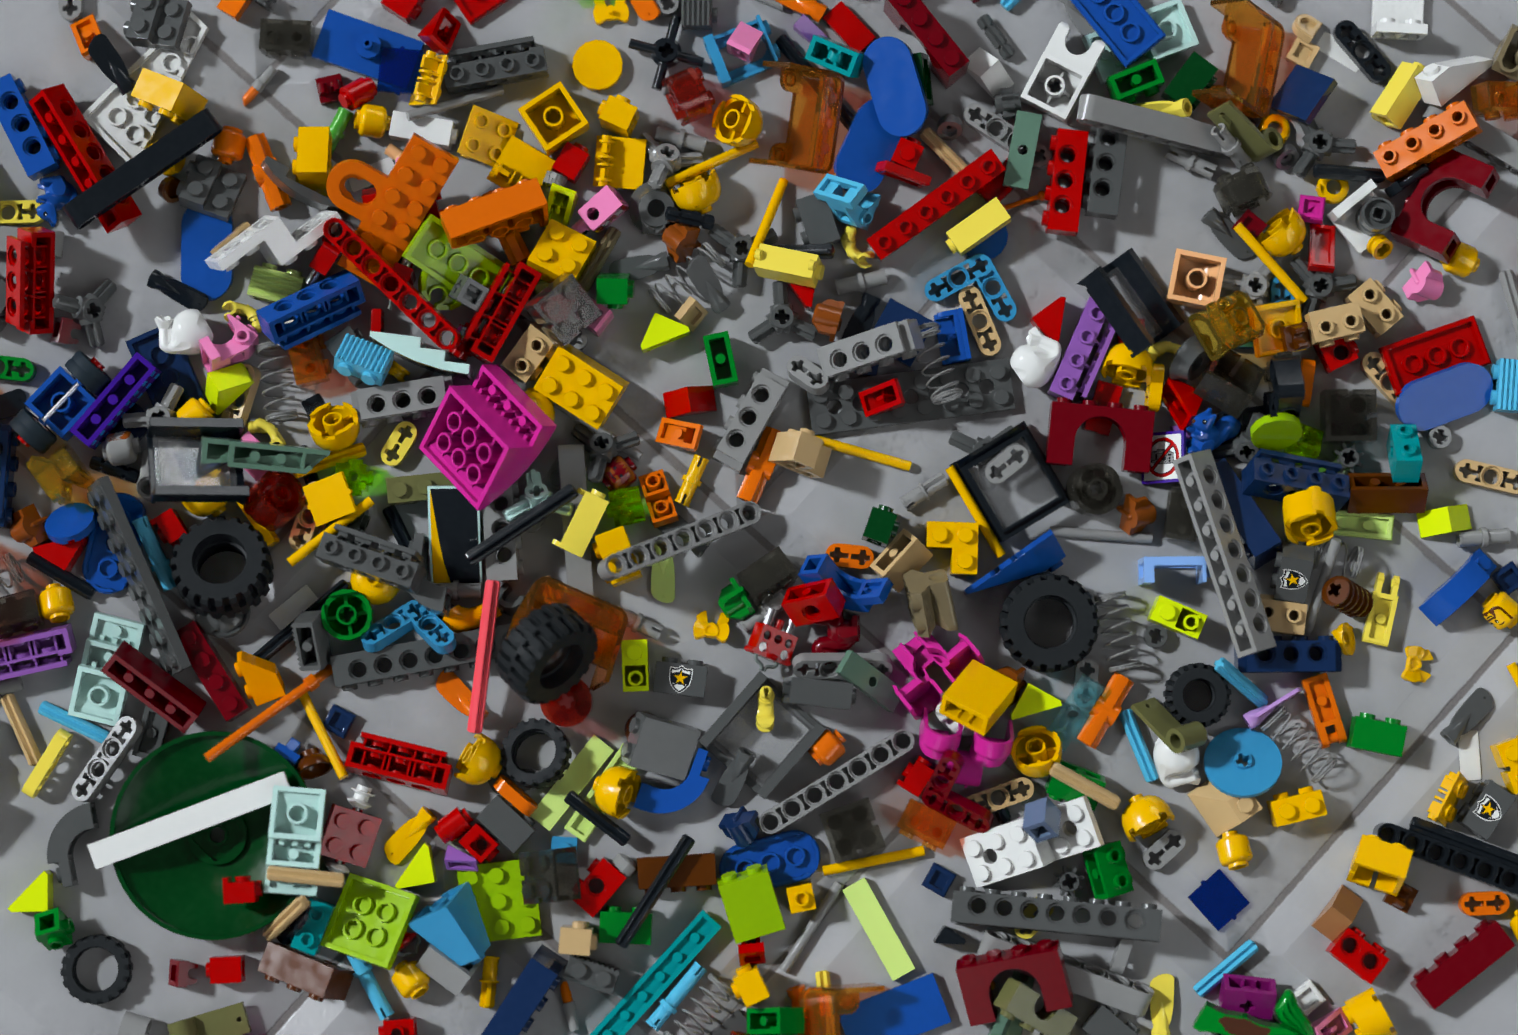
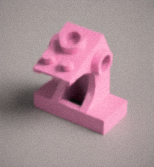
[199,314,259,372]

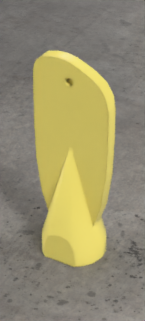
[1133,98,1192,117]
[1149,974,1174,1035]

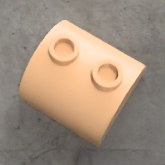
[1166,248,1227,310]

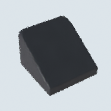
[933,926,966,944]

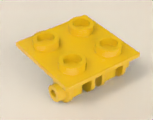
[409,50,449,106]
[457,105,519,167]
[486,135,555,188]
[593,135,647,190]
[1427,771,1469,827]

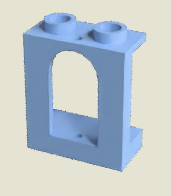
[1138,556,1211,586]

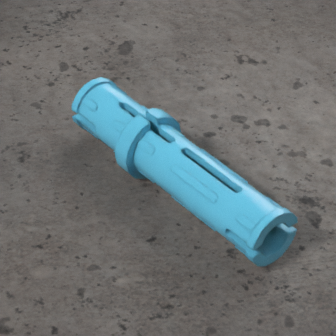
[132,515,176,592]
[346,955,395,1021]
[645,961,707,1032]

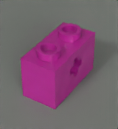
[1218,973,1277,1020]

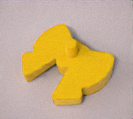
[593,0,629,26]
[693,610,729,643]
[1401,646,1433,683]

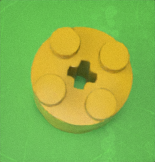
[1282,486,1338,546]
[1341,987,1398,1035]

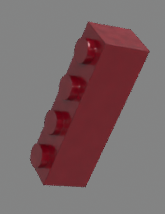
[177,620,253,722]
[101,640,207,733]
[1410,919,1516,1010]

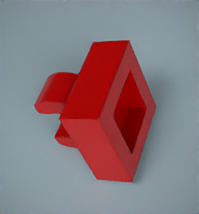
[738,937,766,966]

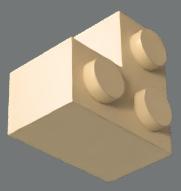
[768,428,832,478]

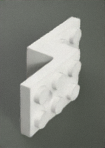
[204,210,342,272]
[959,795,1104,888]

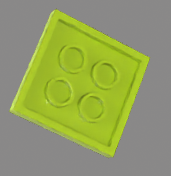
[457,858,543,941]
[320,873,420,970]

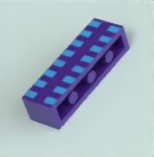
[69,352,162,450]

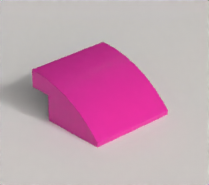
[419,364,557,511]

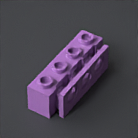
[1046,297,1115,401]
[0,623,77,680]

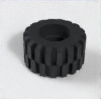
[1163,663,1232,727]

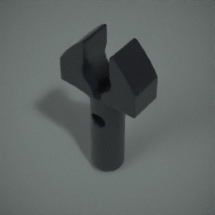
[1384,163,1430,198]

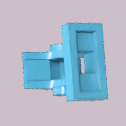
[813,173,881,231]

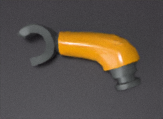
[438,582,529,633]

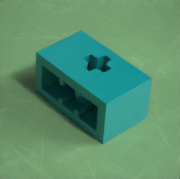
[805,35,864,78]
[1386,424,1423,483]
[290,897,336,956]

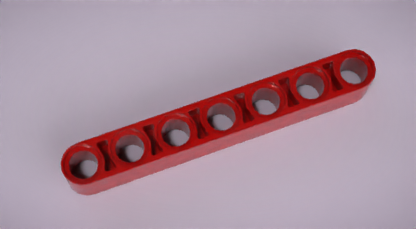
[323,218,462,350]

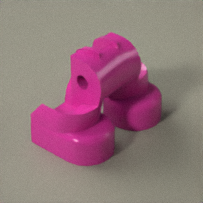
[892,631,985,720]
[919,707,1014,788]

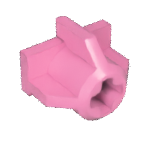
[1402,261,1444,302]

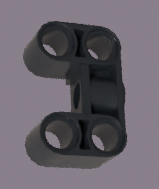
[1263,357,1305,418]

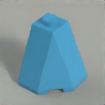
[408,881,491,966]

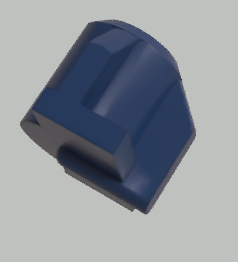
[718,806,760,847]

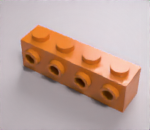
[1373,100,1483,184]

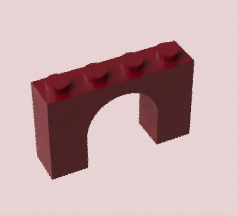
[883,0,970,89]
[1390,150,1500,264]
[1045,397,1155,474]
[956,939,1073,1026]

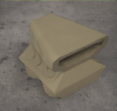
[1491,24,1518,86]
[903,569,959,638]

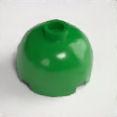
[321,589,373,641]

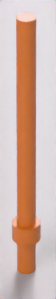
[204,664,333,763]

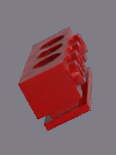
[1041,128,1089,236]
[6,226,55,335]
[461,261,542,364]
[344,732,453,796]

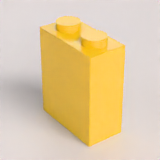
[939,659,1018,736]

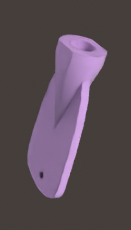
[1242,687,1302,730]

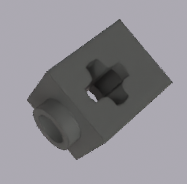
[448,274,490,312]

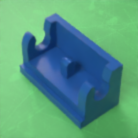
[933,308,972,366]

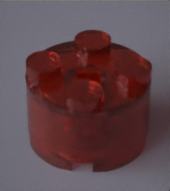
[662,67,716,126]
[243,471,306,532]
[540,680,594,727]

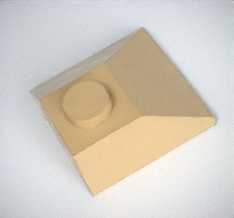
[1187,779,1263,837]

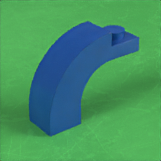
[798,554,894,612]
[633,748,712,814]

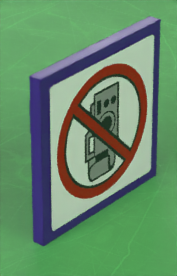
[1141,430,1186,485]

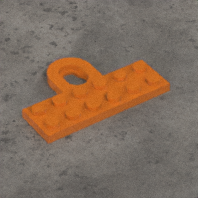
[326,133,459,287]

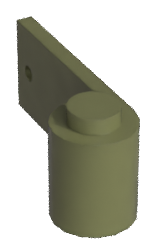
[1207,100,1283,163]
[1131,697,1207,754]
[167,1002,252,1035]

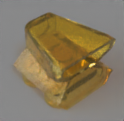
[1188,290,1266,361]
[26,443,95,505]

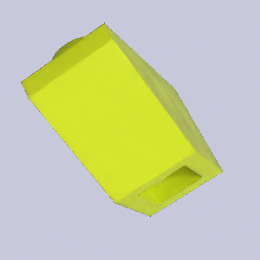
[1147,595,1208,639]
[621,639,649,692]

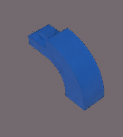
[1419,548,1497,626]

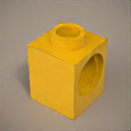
[786,882,817,914]

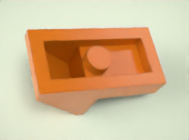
[70,14,102,61]
[655,417,704,453]

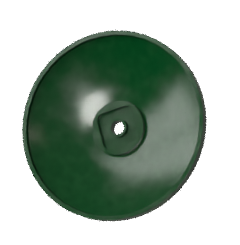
[109,731,308,940]

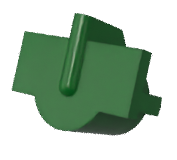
[718,577,755,620]

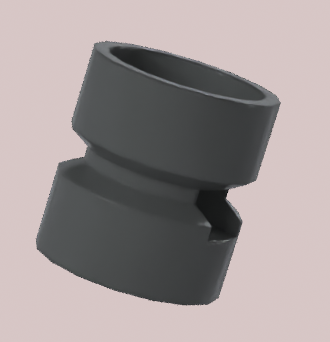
[1355,197,1395,236]

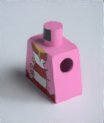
[571,185,629,235]

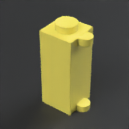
[1370,61,1425,130]
[945,197,1011,257]
[753,243,825,288]
[552,488,609,558]

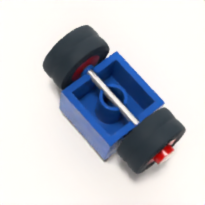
[9,350,112,454]

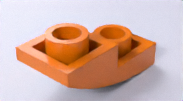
[638,469,679,528]

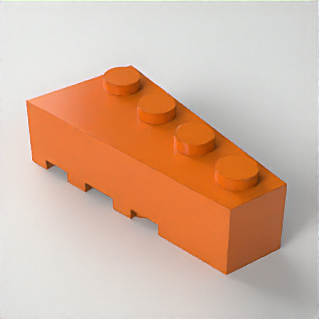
[440,177,549,249]

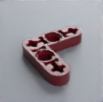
[922,750,994,833]

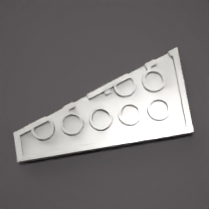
[82,11,209,162]

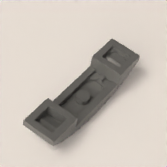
[260,156,346,213]

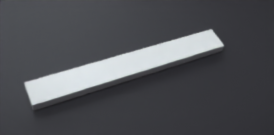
[87,771,290,870]

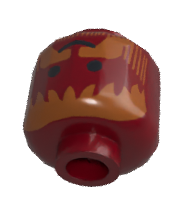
[602,455,637,493]

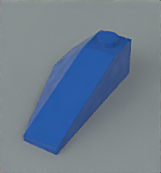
[963,529,1066,595]

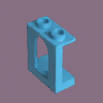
[703,15,781,89]

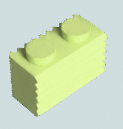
[247,262,306,303]

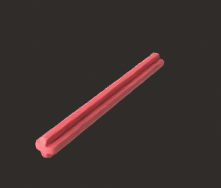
[467,579,501,733]

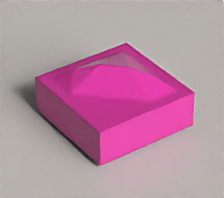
[1298,195,1326,224]

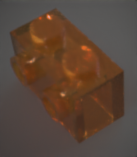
[1470,81,1518,121]
[288,334,332,388]
[896,798,957,852]

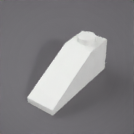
[1414,56,1493,107]

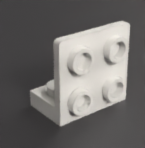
[1371,0,1428,41]
[1327,179,1391,254]

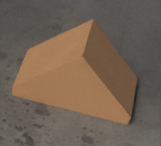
[1311,885,1364,942]

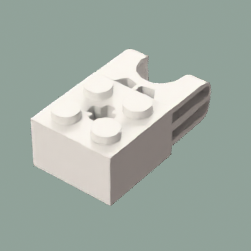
[1020,21,1105,124]

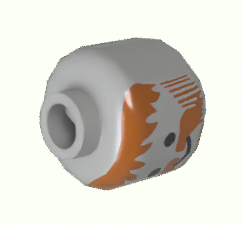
[101,430,141,466]

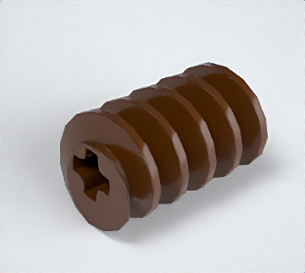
[1321,576,1374,617]

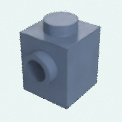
[1023,797,1061,843]

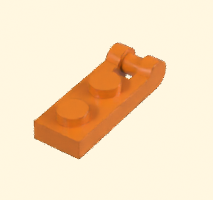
[1300,673,1347,749]

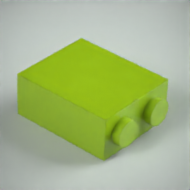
[717,864,786,944]

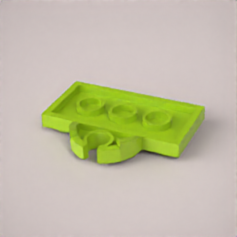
[402,213,513,311]

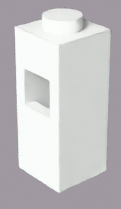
[389,110,459,151]

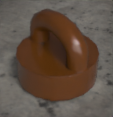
[158,176,181,203]

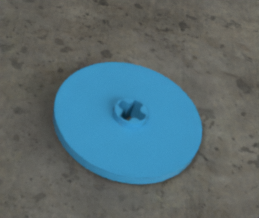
[1204,728,1282,798]

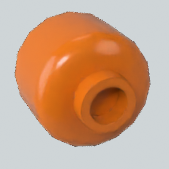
[211,126,247,165]
[808,728,846,766]

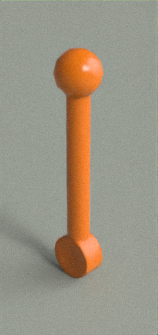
[1002,191,1045,210]

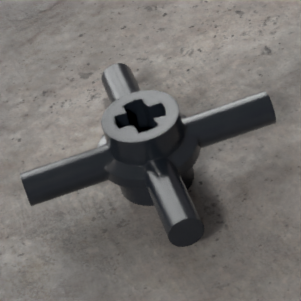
[628,15,705,91]

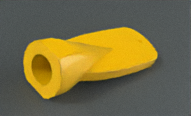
[384,806,437,865]

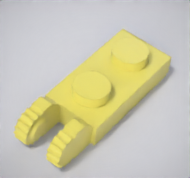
[1361,572,1400,647]

